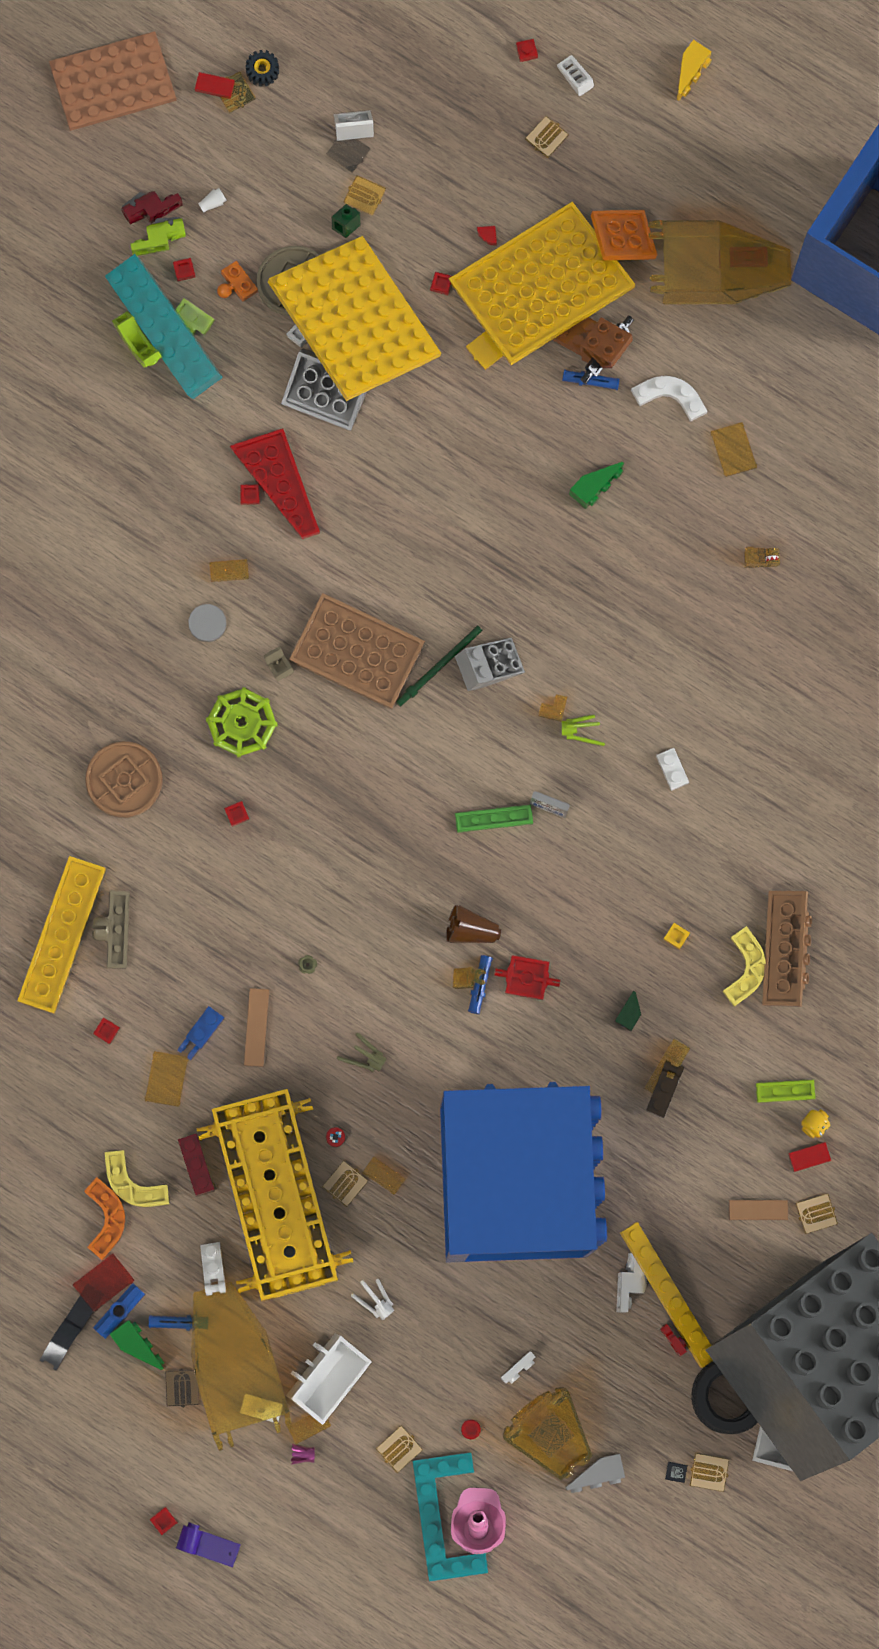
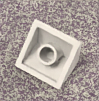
[334,110,374,141]

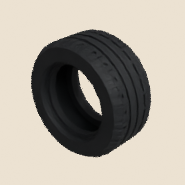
[691,1361,758,1434]

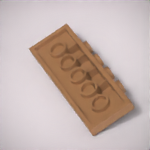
[762,891,812,1007]

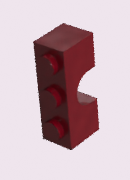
[178,1134,215,1197]

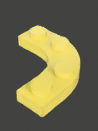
[722,926,766,1007]
[105,1150,170,1207]

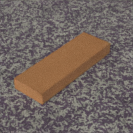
[729,1200,788,1220]

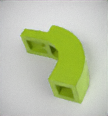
[112,311,162,368]

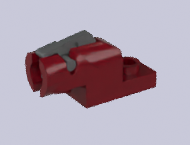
[121,191,183,225]

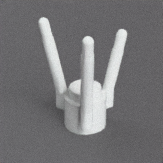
[351,1279,394,1320]

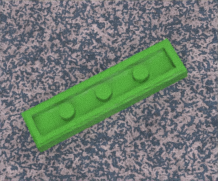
[455,805,533,833]

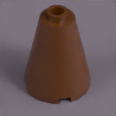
[446,905,501,943]

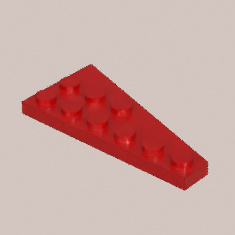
[230,428,320,539]

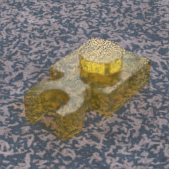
[453,967,486,989]

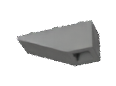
[565,1454,625,1493]

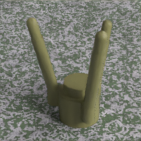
[337,1033,387,1072]

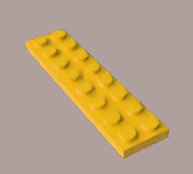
[17,856,106,1014]

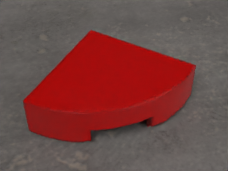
[477,226,497,246]

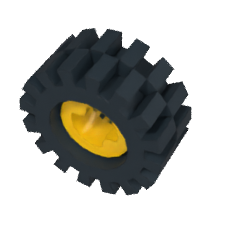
[246,50,279,87]

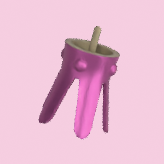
[291,1444,320,1465]

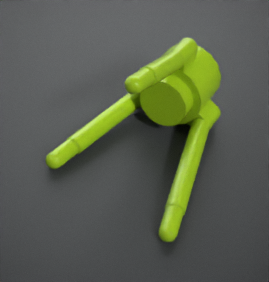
[562,715,605,746]

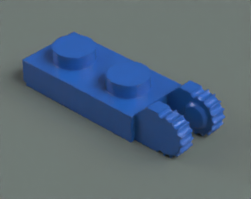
[177,1006,224,1060]

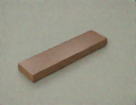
[244,988,269,1067]

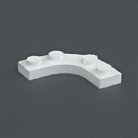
[631,376,707,422]

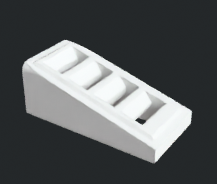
[557,55,594,96]

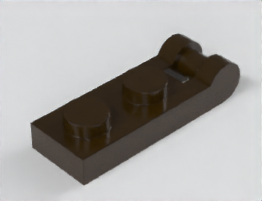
[646,1060,684,1118]

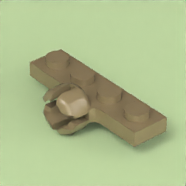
[92,891,129,969]

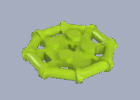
[206,687,278,758]

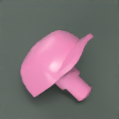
[451,1488,506,1554]

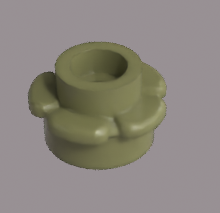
[298,955,317,974]

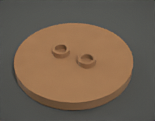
[85,741,163,818]

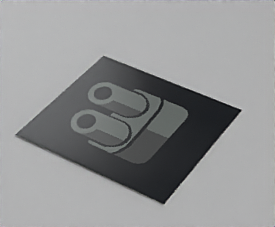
[665,1462,688,1483]

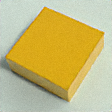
[663,923,690,950]

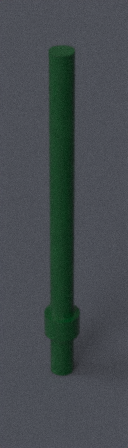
[396,625,483,707]

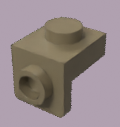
[264,647,294,681]

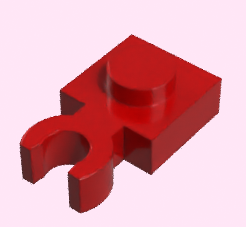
[660,1324,687,1356]

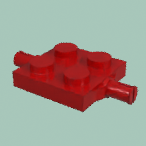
[494,955,561,1000]

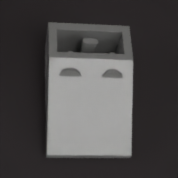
[455,638,525,691]

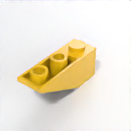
[677,39,712,101]

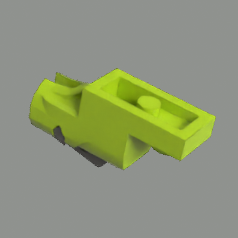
[130,217,186,256]

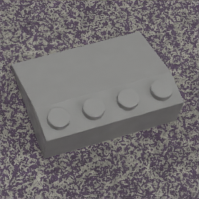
[281,348,367,431]

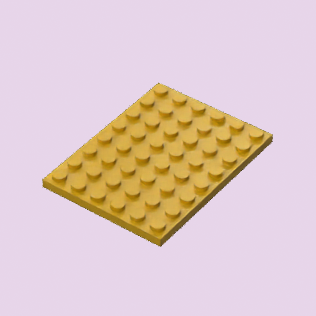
[449,201,635,365]
[268,236,441,401]

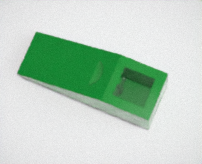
[569,462,624,509]
[110,1320,165,1370]

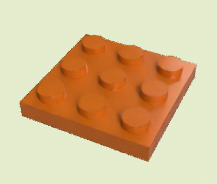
[591,210,657,260]

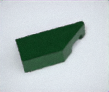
[615,991,641,1031]

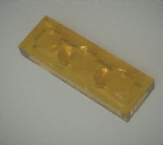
[644,1039,690,1093]

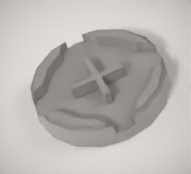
[188,604,226,642]

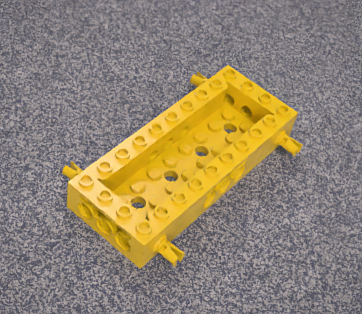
[196,1089,354,1302]

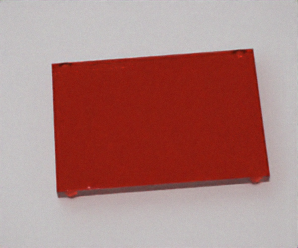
[72,1254,135,1312]

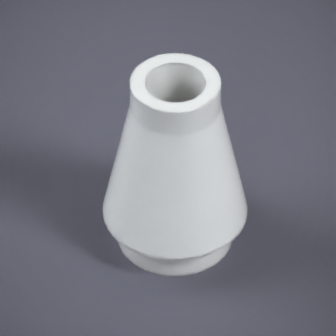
[198,188,227,212]

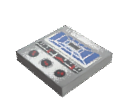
[530,791,570,818]

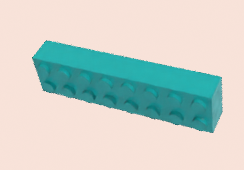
[105,254,223,399]

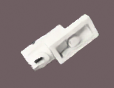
[616,1253,649,1313]

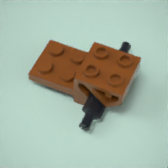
[553,315,634,384]

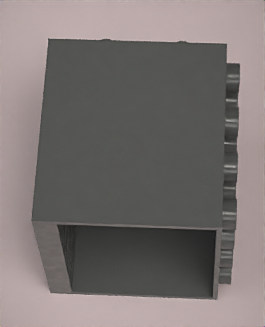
[706,1233,879,1481]

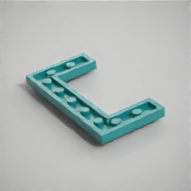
[412,1452,488,1582]

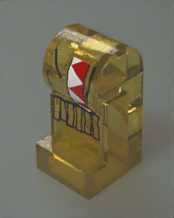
[744,547,780,568]

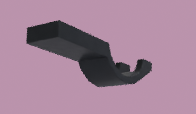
[40,1284,104,1371]

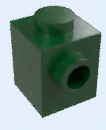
[331,204,361,238]

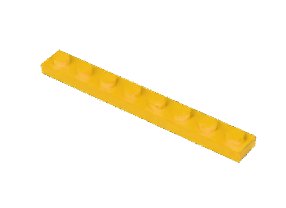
[619,1222,713,1368]

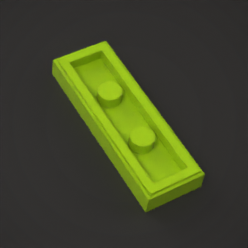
[755,1080,816,1103]

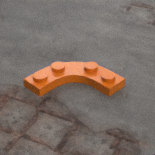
[84,1177,125,1260]

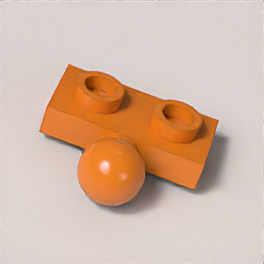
[217,261,258,302]

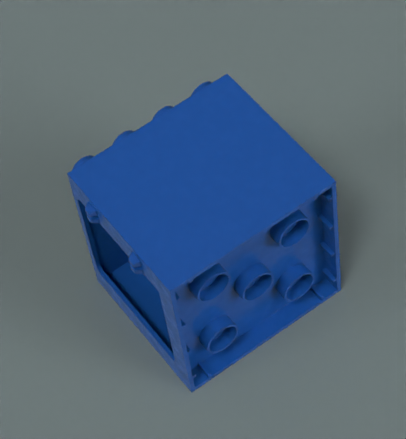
[791,124,879,335]
[440,1082,607,1263]

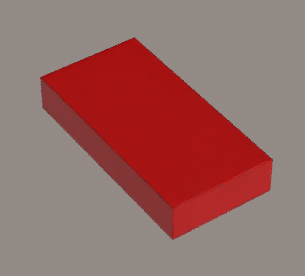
[195,72,235,99]
[788,1142,832,1172]

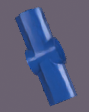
[93,1283,146,1339]

